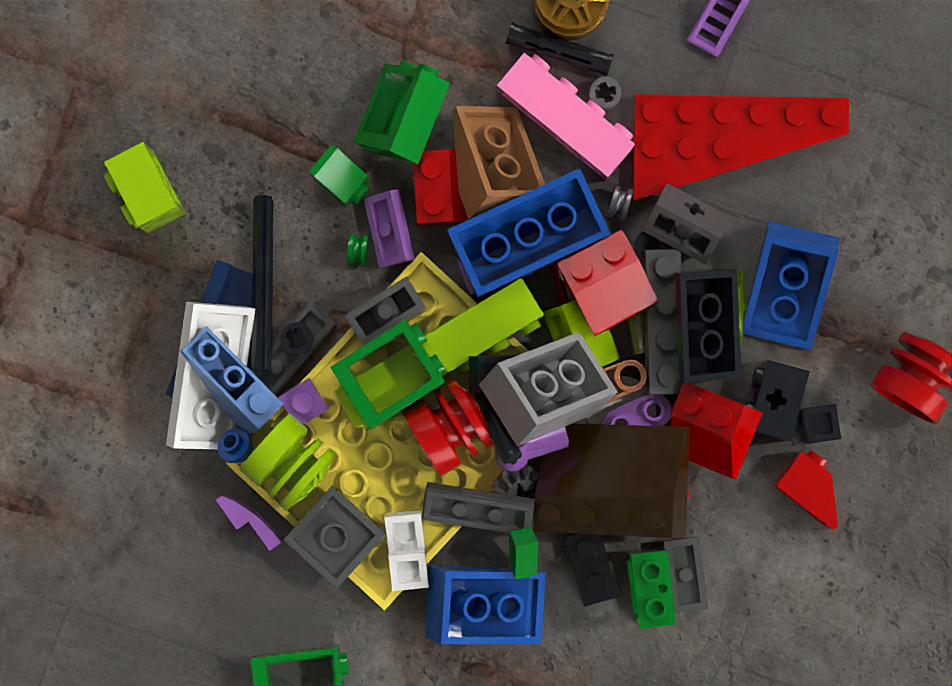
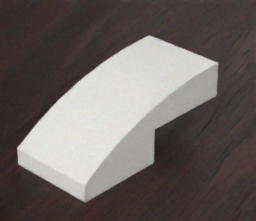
[385,510,429,591]

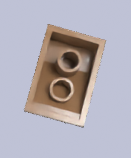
[453,106,545,220]

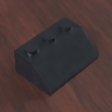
[675,269,741,384]

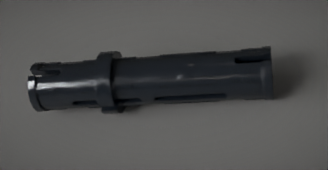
[505,22,614,76]

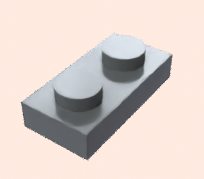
[662,536,709,613]

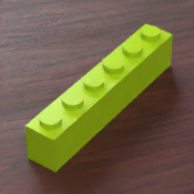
[334,278,544,431]

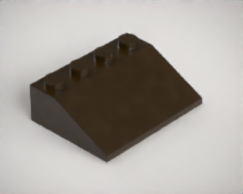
[534,423,689,538]

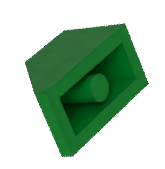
[309,144,370,207]

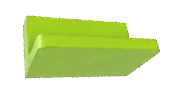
[543,300,620,367]

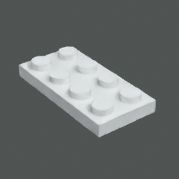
[166,302,255,450]

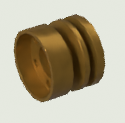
[533,0,609,40]

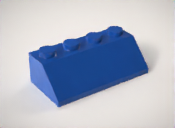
[447,168,611,299]

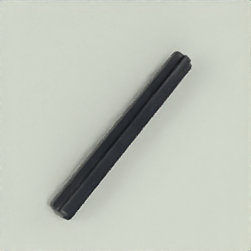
[252,195,273,372]

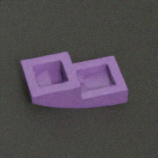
[216,495,284,551]

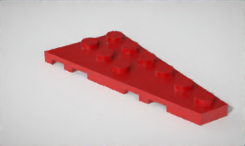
[632,94,849,202]

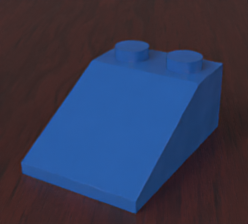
[741,221,839,350]
[425,565,546,644]

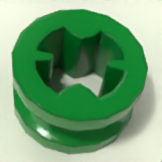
[347,233,369,267]

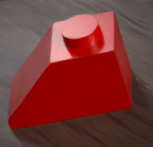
[772,450,838,530]

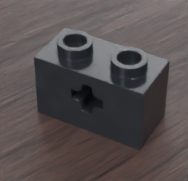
[746,360,810,441]

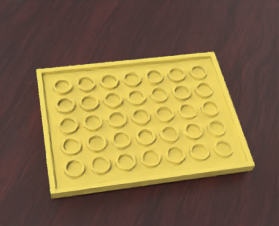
[226,252,529,611]

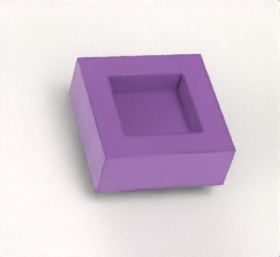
[278,378,329,425]

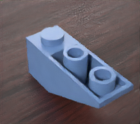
[180,326,283,435]

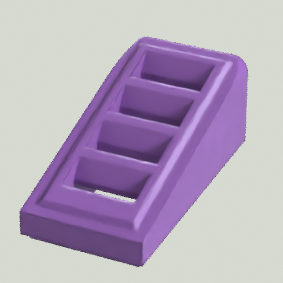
[687,0,750,57]

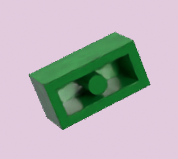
[509,527,538,580]

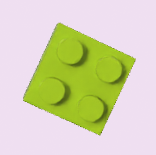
[103,142,186,233]

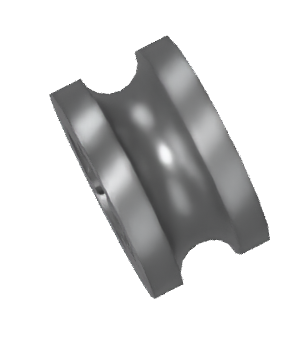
[589,76,622,111]
[607,185,633,221]

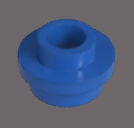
[218,428,253,463]

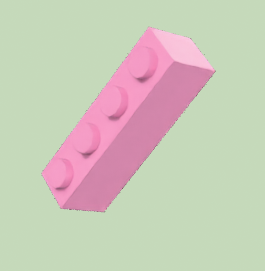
[497,52,635,181]

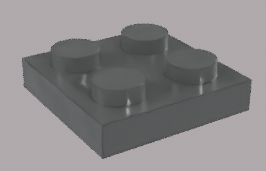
[283,485,386,588]

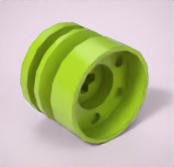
[239,413,337,511]

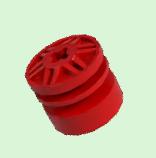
[870,332,952,424]
[402,379,494,477]

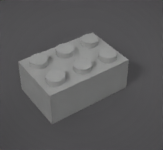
[479,332,617,446]

